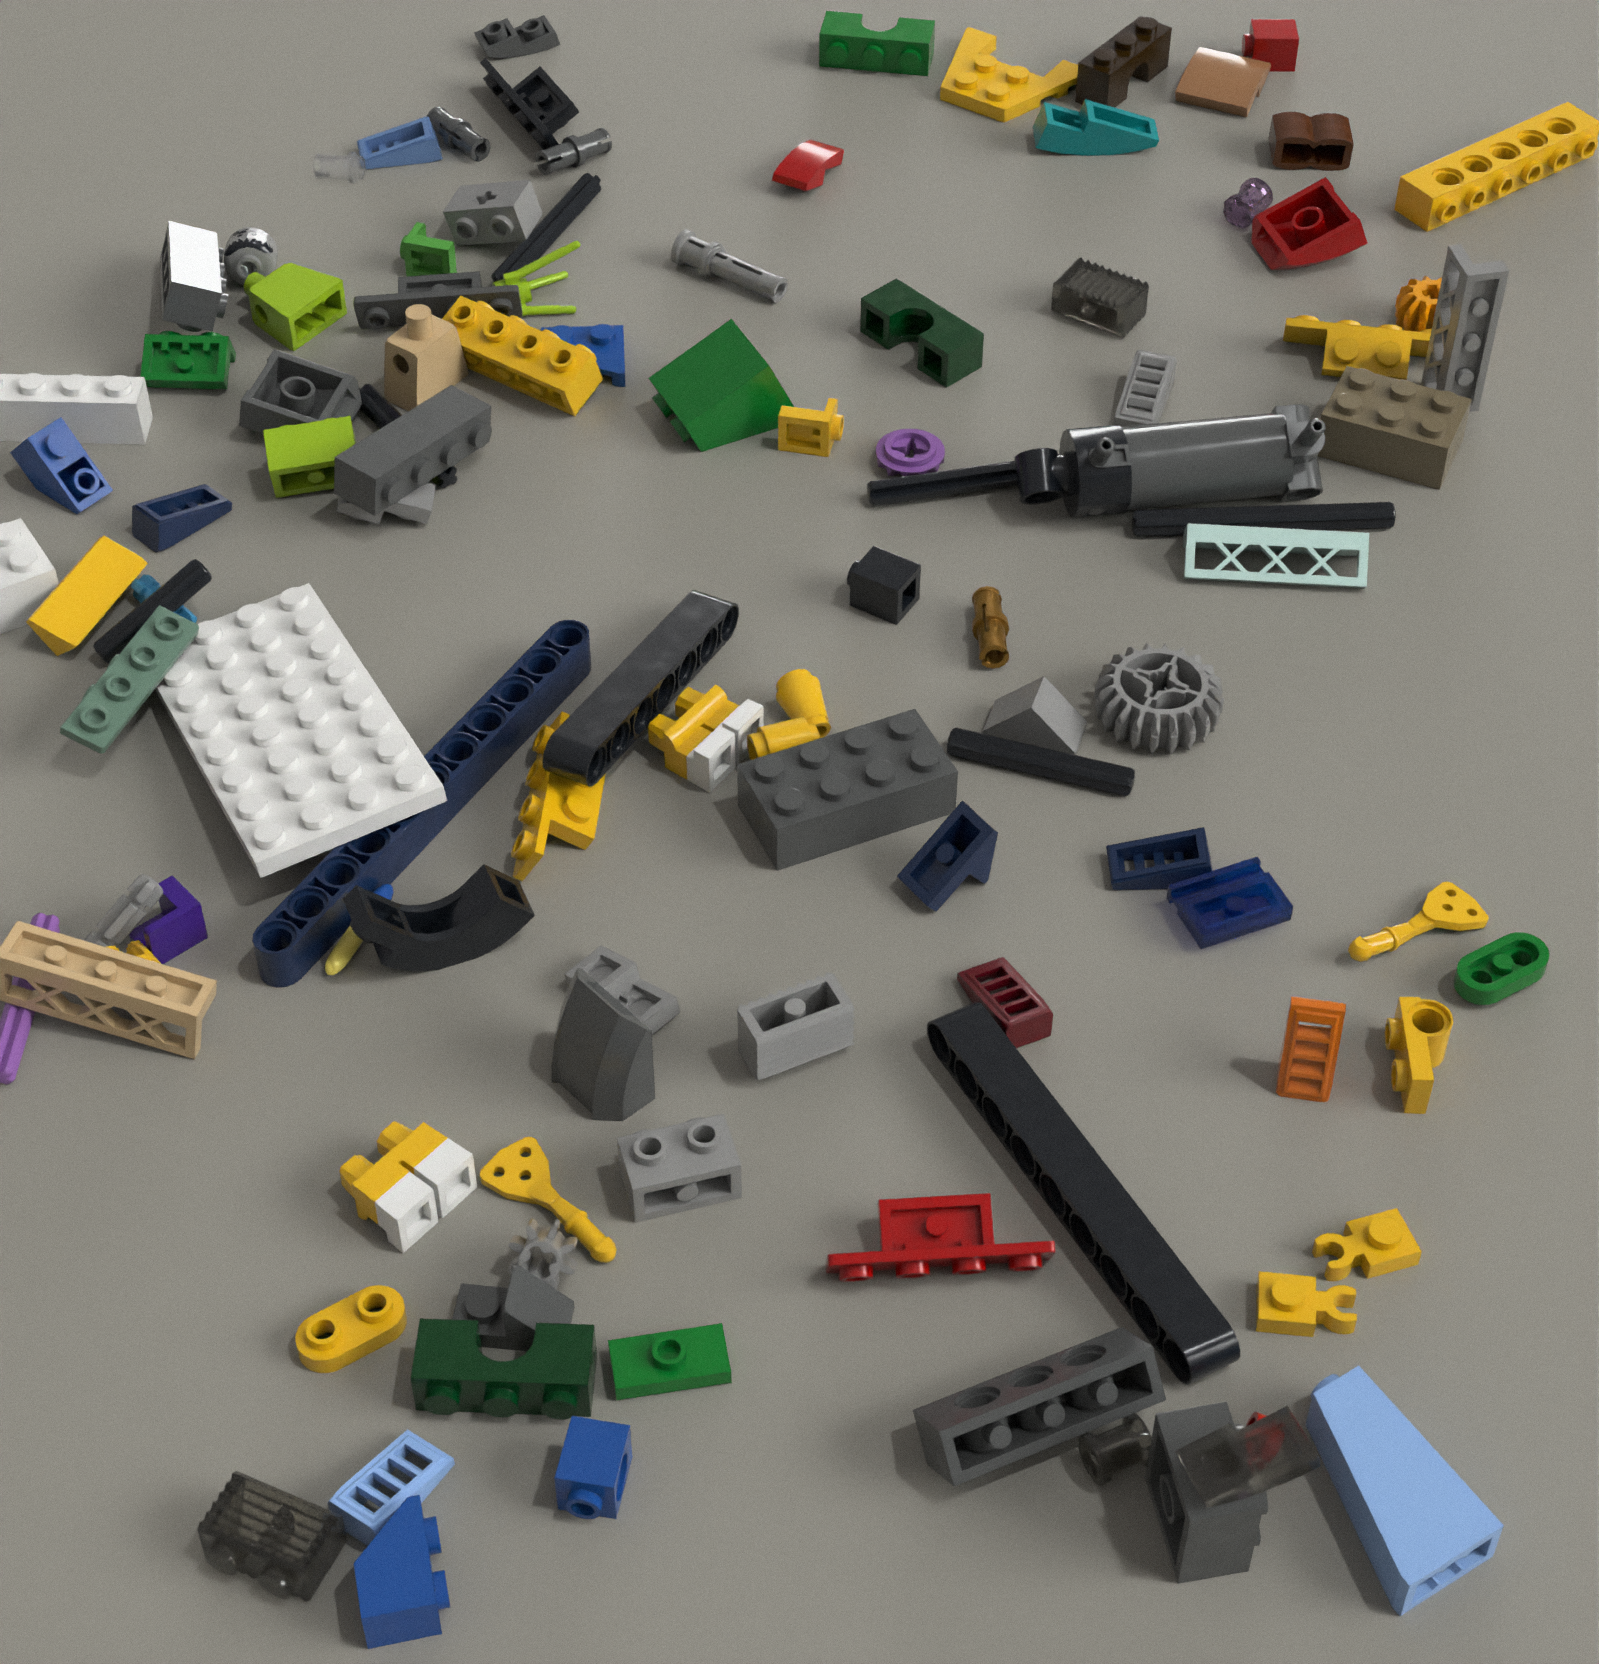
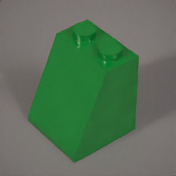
[648,318,794,452]

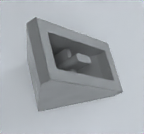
[982,676,1087,755]

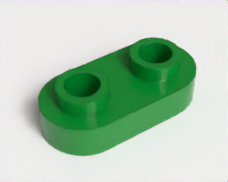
[1453,932,1549,1005]

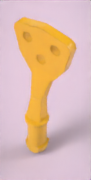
[1348,882,1489,961]
[480,1137,616,1263]

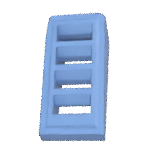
[327,1429,455,1546]

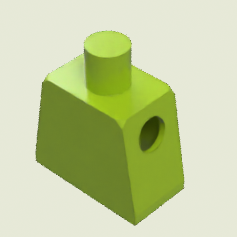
[244,263,347,351]

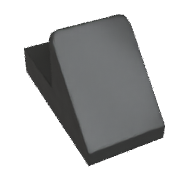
[452,1265,575,1352]

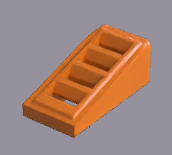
[1276,996,1346,1102]

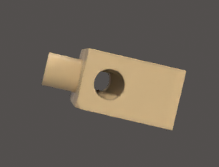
[384,304,468,411]

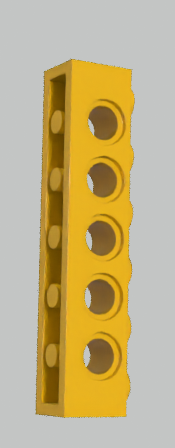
[1394,102,1599,232]

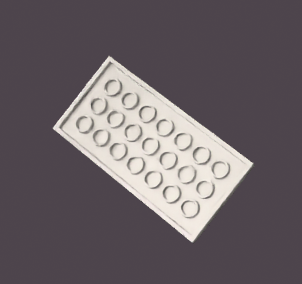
[155,583,447,878]

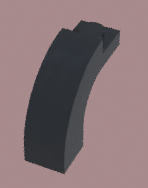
[343,864,535,971]

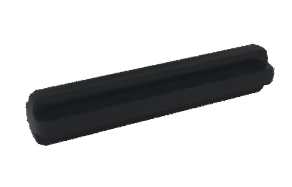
[93,559,212,664]

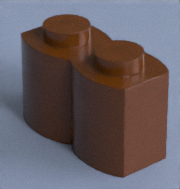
[1268,112,1354,171]

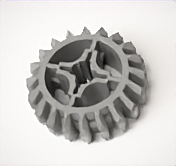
[1094,643,1224,755]

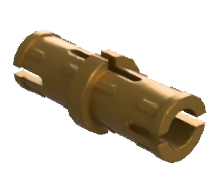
[972,586,1009,668]

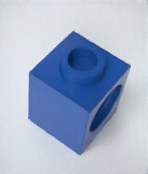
[554,1416,633,1519]

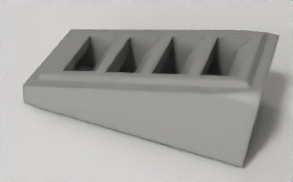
[1114,350,1177,426]

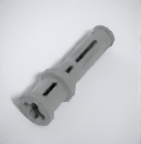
[671,229,788,303]

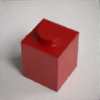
[1242,19,1299,72]

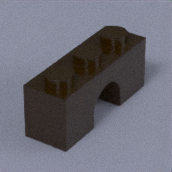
[1075,16,1172,108]

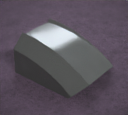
[239,349,362,433]
[551,968,655,1121]

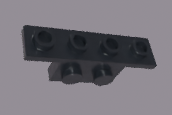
[480,58,579,150]

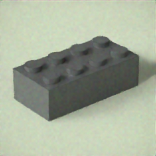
[737,709,958,871]

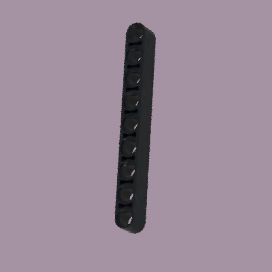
[927,1001,1240,1385]

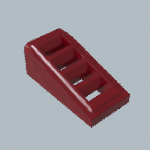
[957,957,1053,1048]

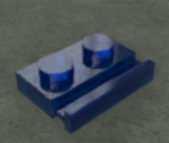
[1166,857,1293,949]

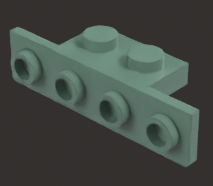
[60,605,199,754]

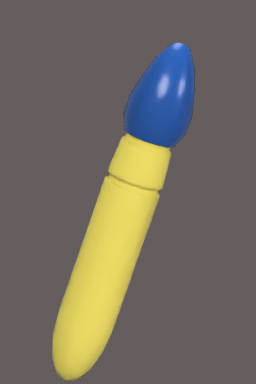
[325,884,394,975]

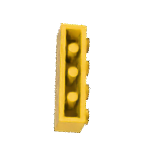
[442,295,603,416]

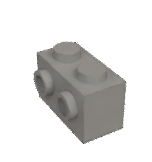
[617,1114,742,1223]

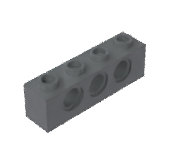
[913,1327,1166,1486]

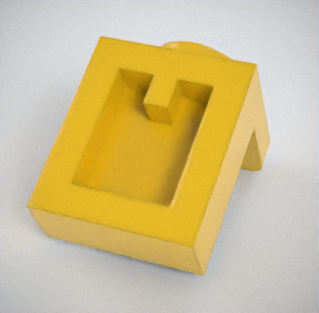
[778,398,844,457]

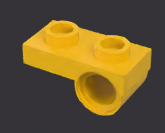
[1385,997,1453,1114]

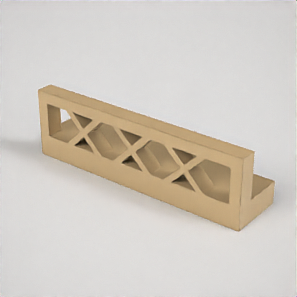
[0,921,217,1059]

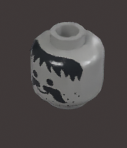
[224,227,278,287]

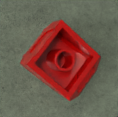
[1251,177,1368,270]

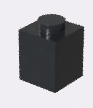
[847,546,921,625]

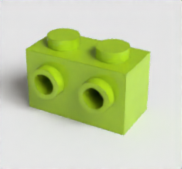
[263,416,356,498]

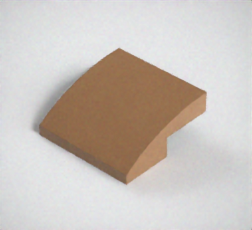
[1175,47,1271,117]

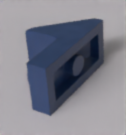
[897,801,998,912]

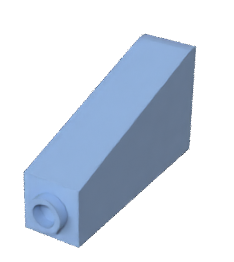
[1305,1366,1504,1616]

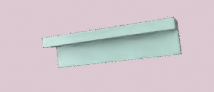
[1183,523,1370,589]

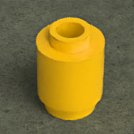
[747,717,820,760]

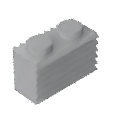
[737,972,855,1081]

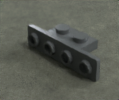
[353,271,523,329]

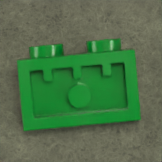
[140,331,236,389]

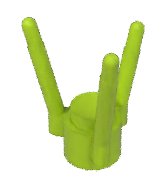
[492,240,581,317]

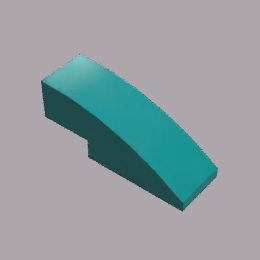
[1033,99,1159,156]

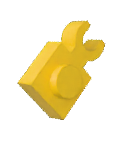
[1312,1208,1422,1281]
[1256,1271,1357,1337]

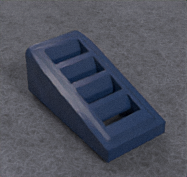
[132,484,232,553]
[1106,827,1216,890]

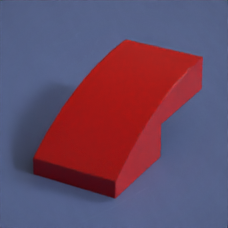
[772,139,844,191]

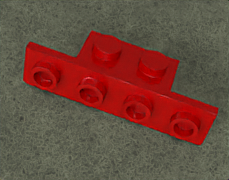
[825,1193,1056,1282]

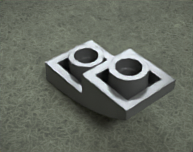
[474,15,560,58]

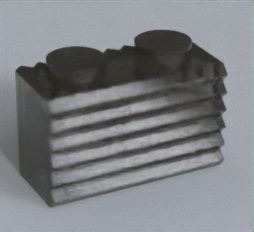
[1051,257,1149,338]
[197,1471,348,1602]

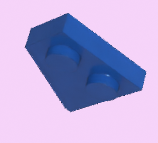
[541,324,626,387]

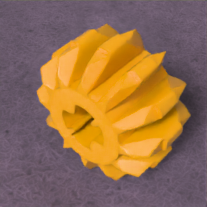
[1395,276,1442,332]

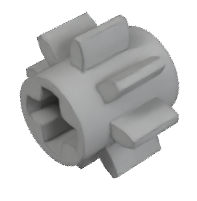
[508,1218,578,1290]

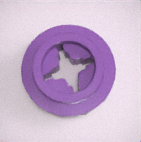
[876,429,945,476]

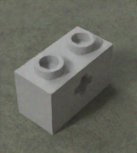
[443,180,543,246]

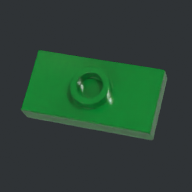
[608,1323,732,1400]

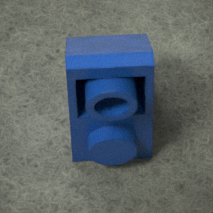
[10,417,113,514]
[354,1495,451,1649]

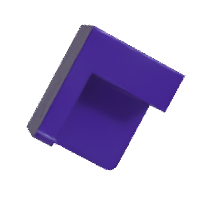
[129,875,208,964]

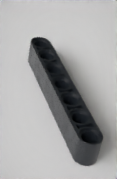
[542,590,739,786]

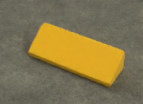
[26,535,148,656]

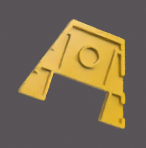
[940,27,1078,123]

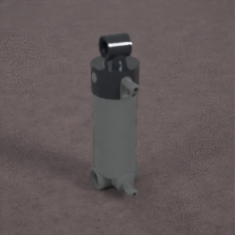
[1014,404,1326,518]

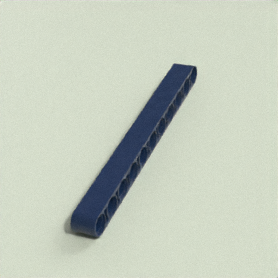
[252,620,591,988]

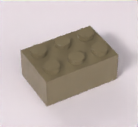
[1317,366,1472,490]

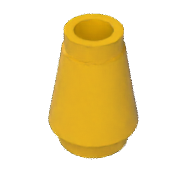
[776,669,831,738]

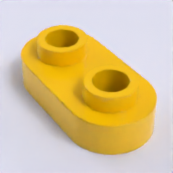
[295,1285,407,1373]

